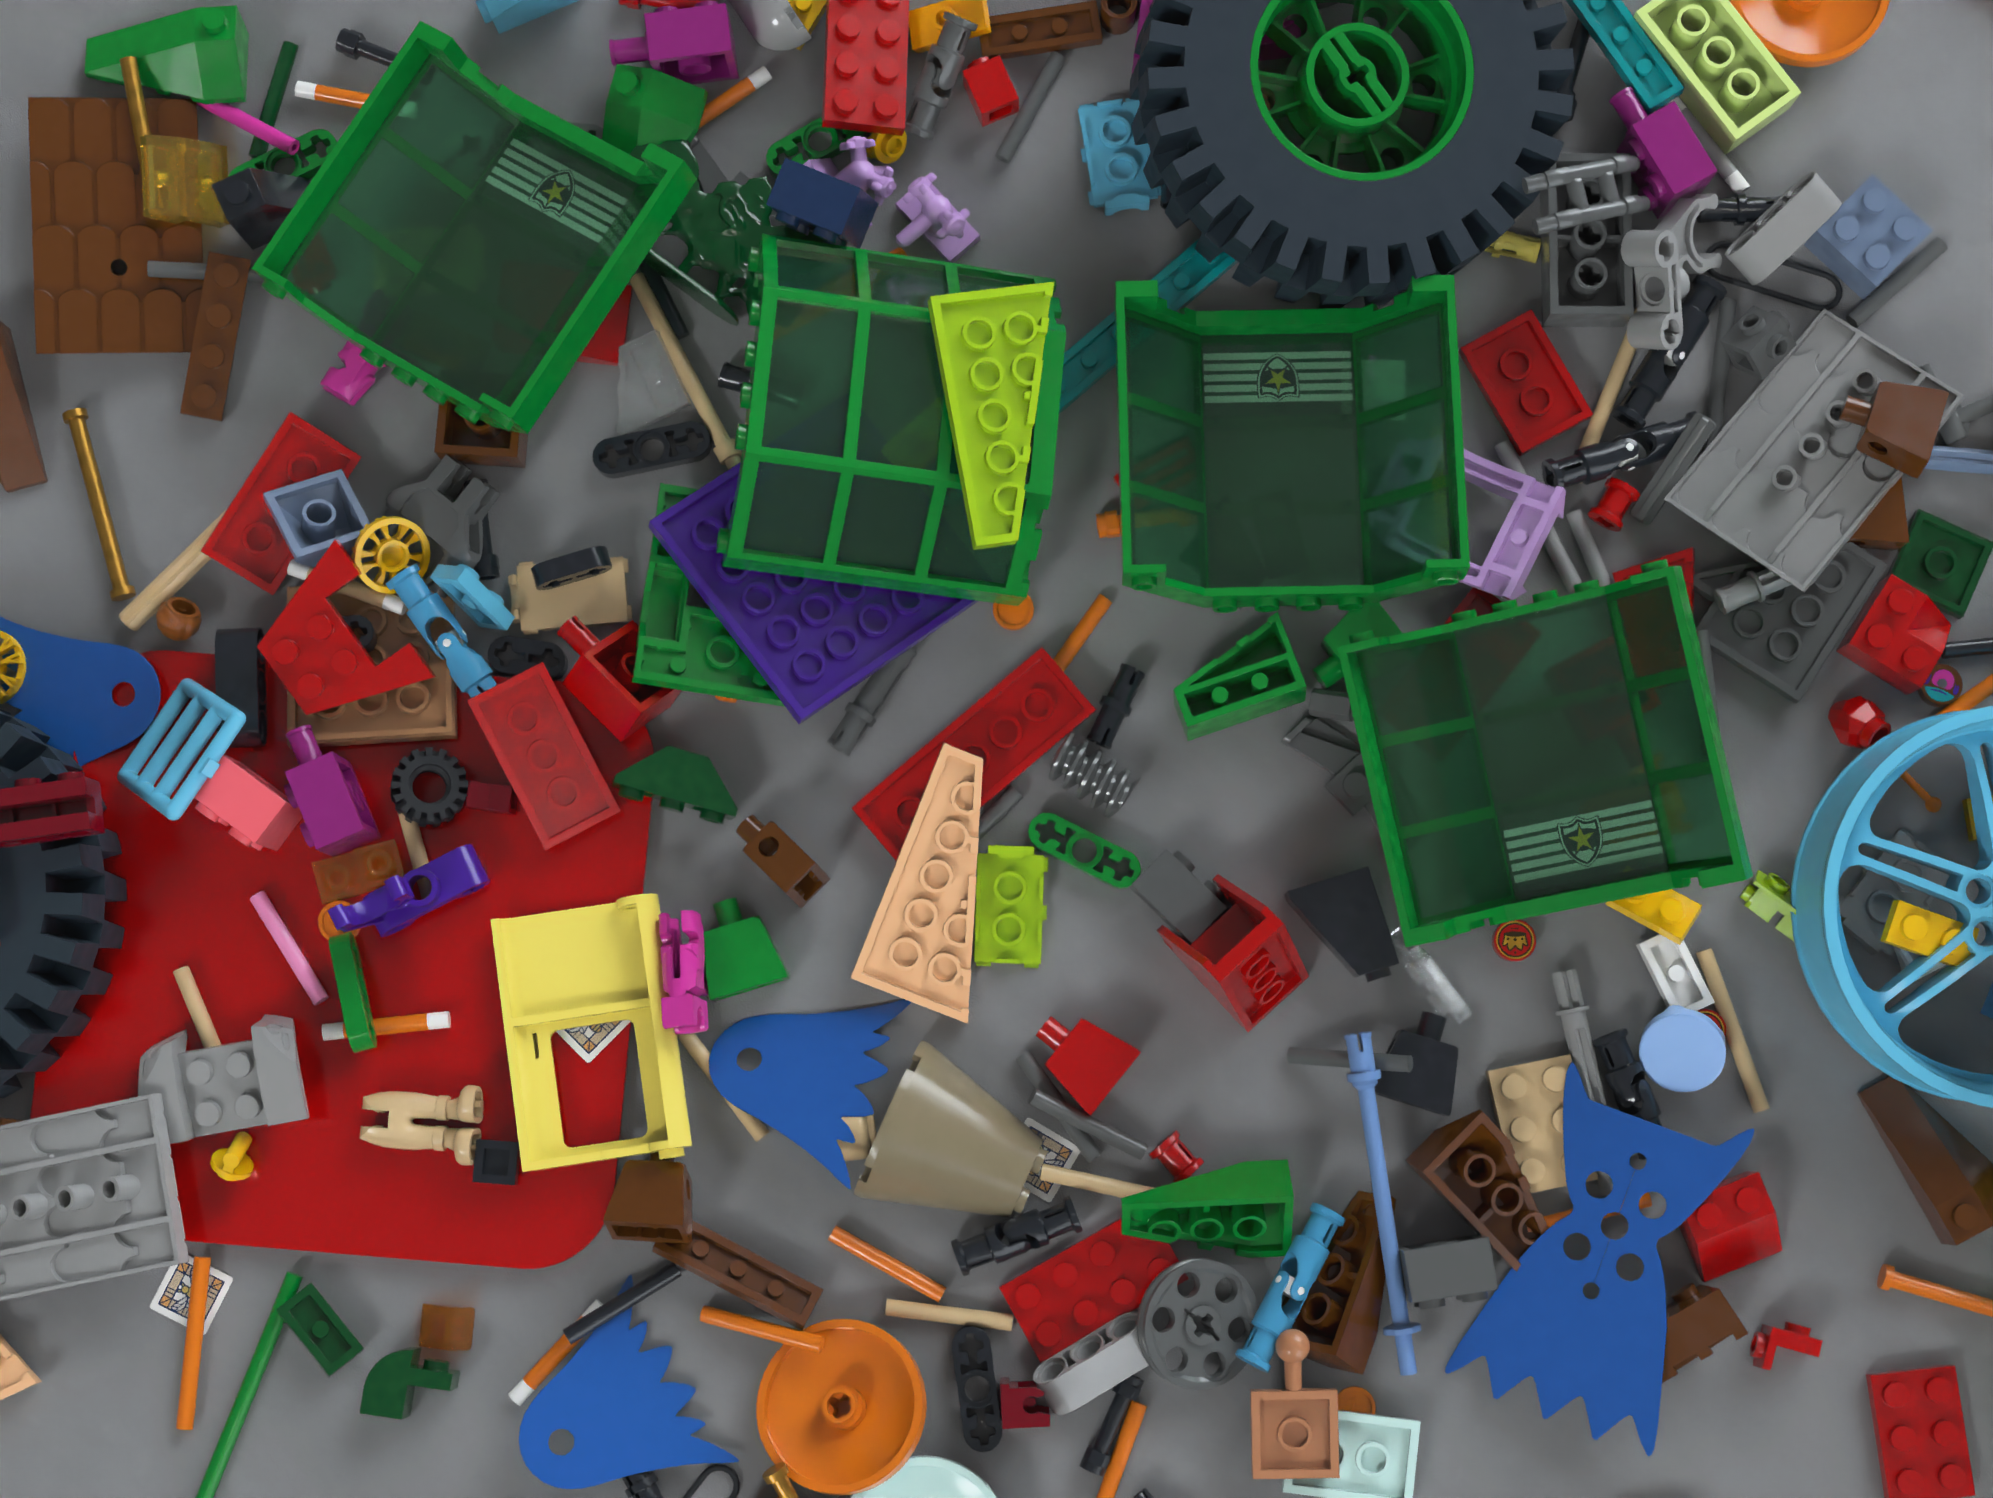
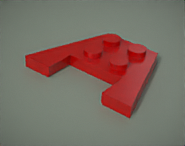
[257,539,436,715]

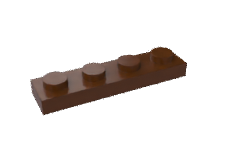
[180,251,251,422]
[652,1220,823,1331]

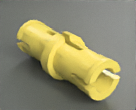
[1484,231,1541,264]

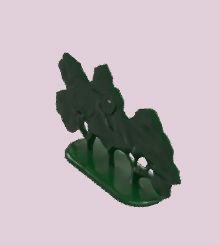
[600,139,824,328]

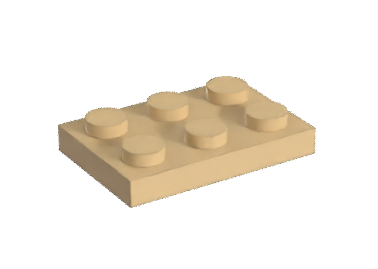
[1485,1054,1598,1193]

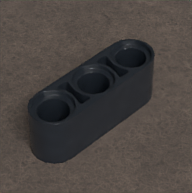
[215,627,267,748]

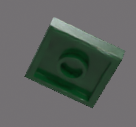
[1886,509,1993,619]

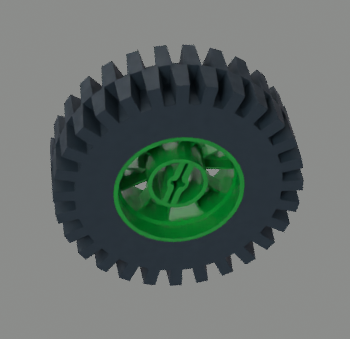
[1129,0,1575,308]

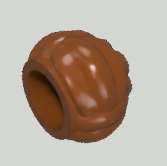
[156,597,202,641]

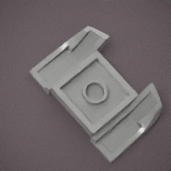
[138,1014,310,1144]

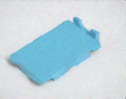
[1078,98,1161,216]

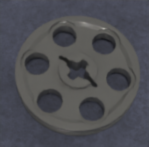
[1137,1258,1259,1390]

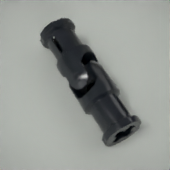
[1592,1028,1663,1160]
[951,1196,1083,1276]

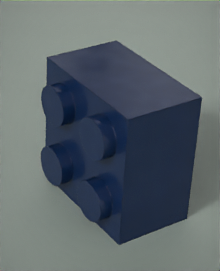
[766,158,878,248]

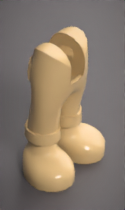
[359,1085,484,1165]

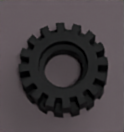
[390,747,468,827]

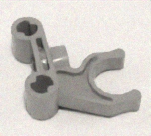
[1621,194,1722,350]

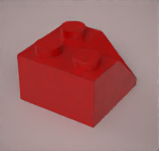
[1836,574,1952,695]

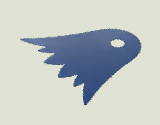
[0,617,161,767]
[709,999,911,1189]
[519,1274,739,1489]

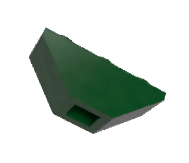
[611,746,738,824]

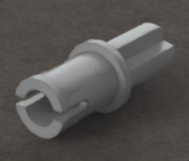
[1713,568,1792,615]

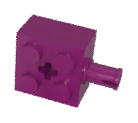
[609,1,739,85]
[1609,86,1718,219]
[284,725,382,858]

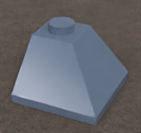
[263,469,375,567]

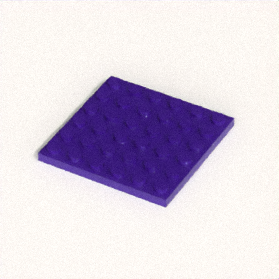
[648,393,995,724]

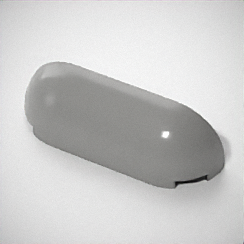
[729,0,812,51]

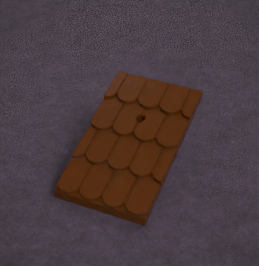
[28,97,204,354]

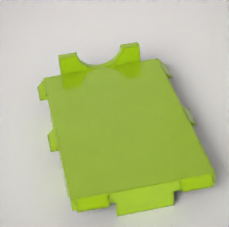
[974,845,1048,968]

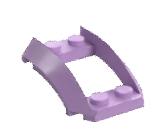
[1371,435,1566,600]

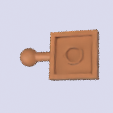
[1250,1329,1340,1479]

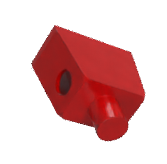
[1035,1016,1141,1116]

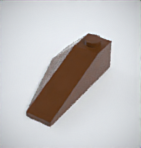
[0,321,48,493]
[1857,1076,1993,1246]
[1405,1109,1549,1272]
[1282,1191,1396,1375]

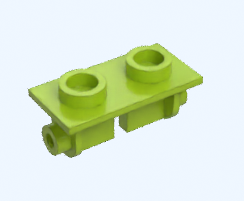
[1739,870,1796,941]

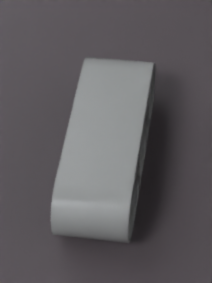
[1725,171,1842,285]
[1033,1312,1149,1415]

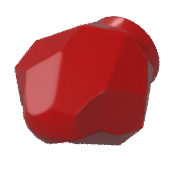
[1828,696,1891,749]

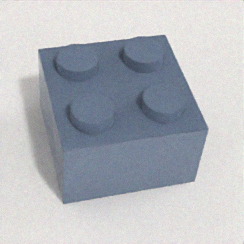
[1804,174,1933,300]

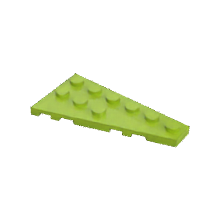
[927,281,1055,550]

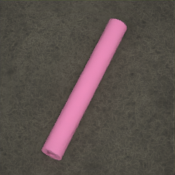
[250,890,329,1006]

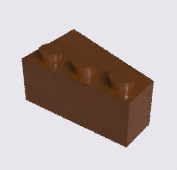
[1662,1283,1748,1383]

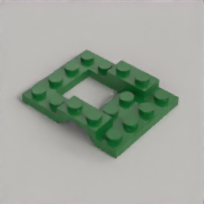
[632,483,785,707]

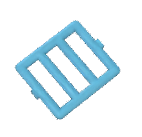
[117,678,246,821]

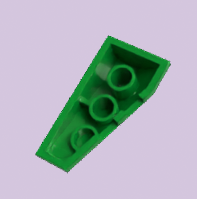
[1121,1159,1294,1258]

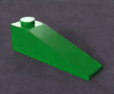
[84,5,249,104]
[592,64,709,236]

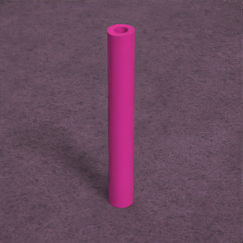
[197,102,300,155]

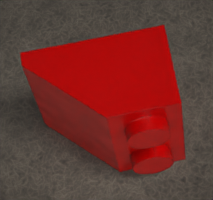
[1679,1171,1782,1282]

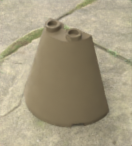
[854,1040,1048,1218]

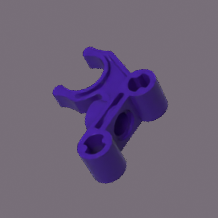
[328,844,490,937]

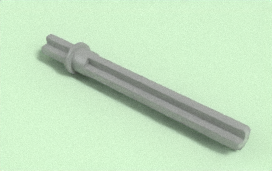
[1551,969,1613,1196]

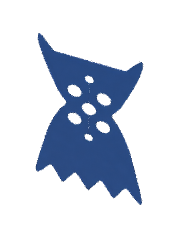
[1445,1062,1754,1456]

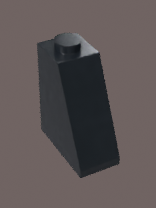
[211,167,311,250]
[1284,866,1399,982]

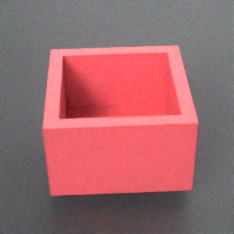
[194,754,303,851]

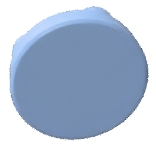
[1639,1005,1726,1092]

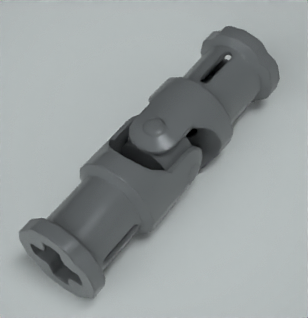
[905,11,978,141]

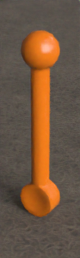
[1900,771,1942,813]

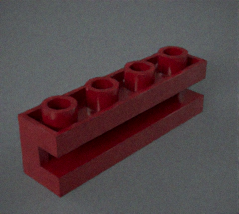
[0,771,105,848]

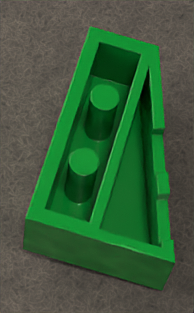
[1173,611,1307,741]

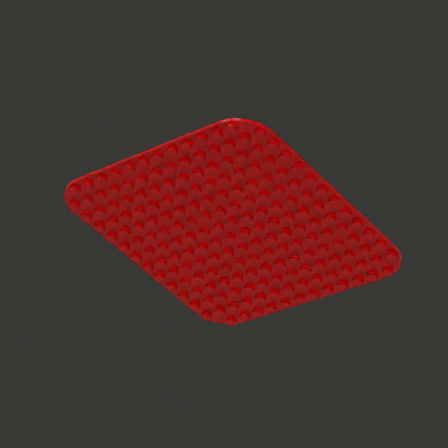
[30,650,655,1269]

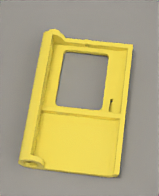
[491,893,692,1172]

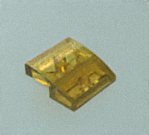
[140,135,230,228]

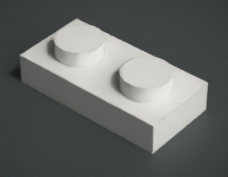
[1636,934,1715,1011]

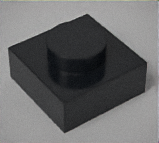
[472,1139,520,1185]

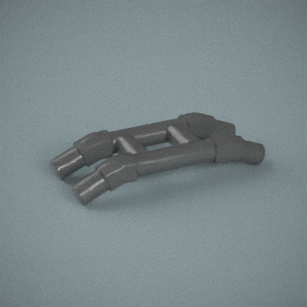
[1522,155,1650,235]

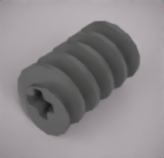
[1049,731,1141,818]

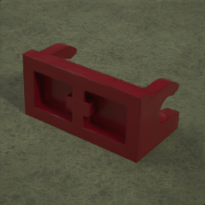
[1000,1377,1050,1429]

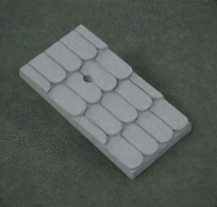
[1664,309,1965,593]
[0,1093,189,1301]

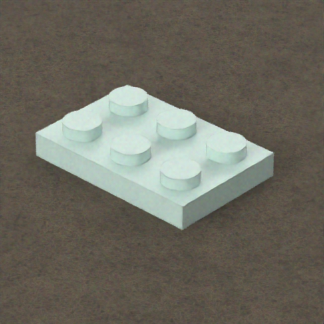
[1282,1410,1421,1498]

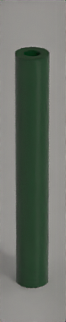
[248,41,299,158]

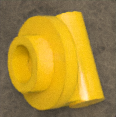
[866,130,907,164]
[210,1132,254,1181]

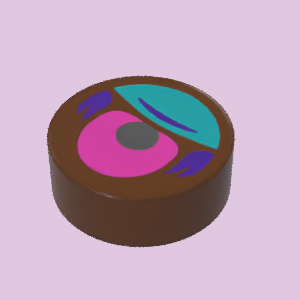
[1917,664,1963,707]

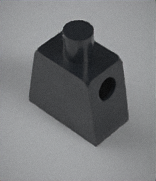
[1374,1011,1458,1116]

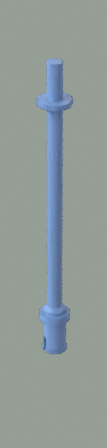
[1344,1031,1422,1376]

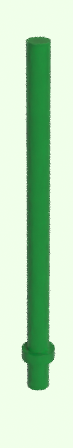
[195,1271,303,1498]

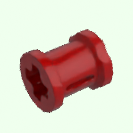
[1587,477,1641,532]
[1148,1129,1204,1182]

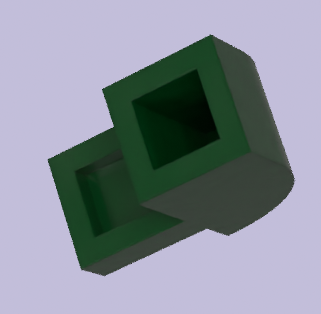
[360,1347,460,1420]

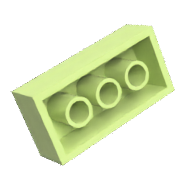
[1633,0,1802,155]

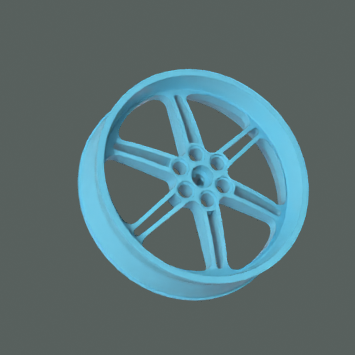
[1791,706,1993,1108]

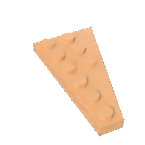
[851,742,983,1024]

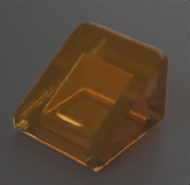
[419,1303,475,1351]

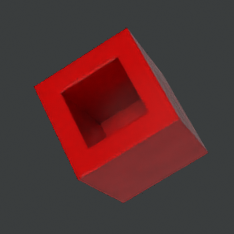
[962,55,1019,127]

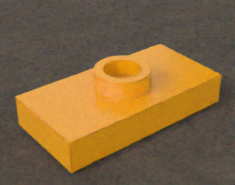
[909,0,991,54]

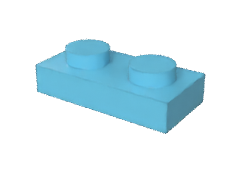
[430,564,515,630]

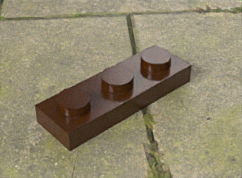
[979,0,1103,59]

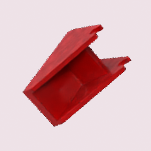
[1156,874,1309,1032]

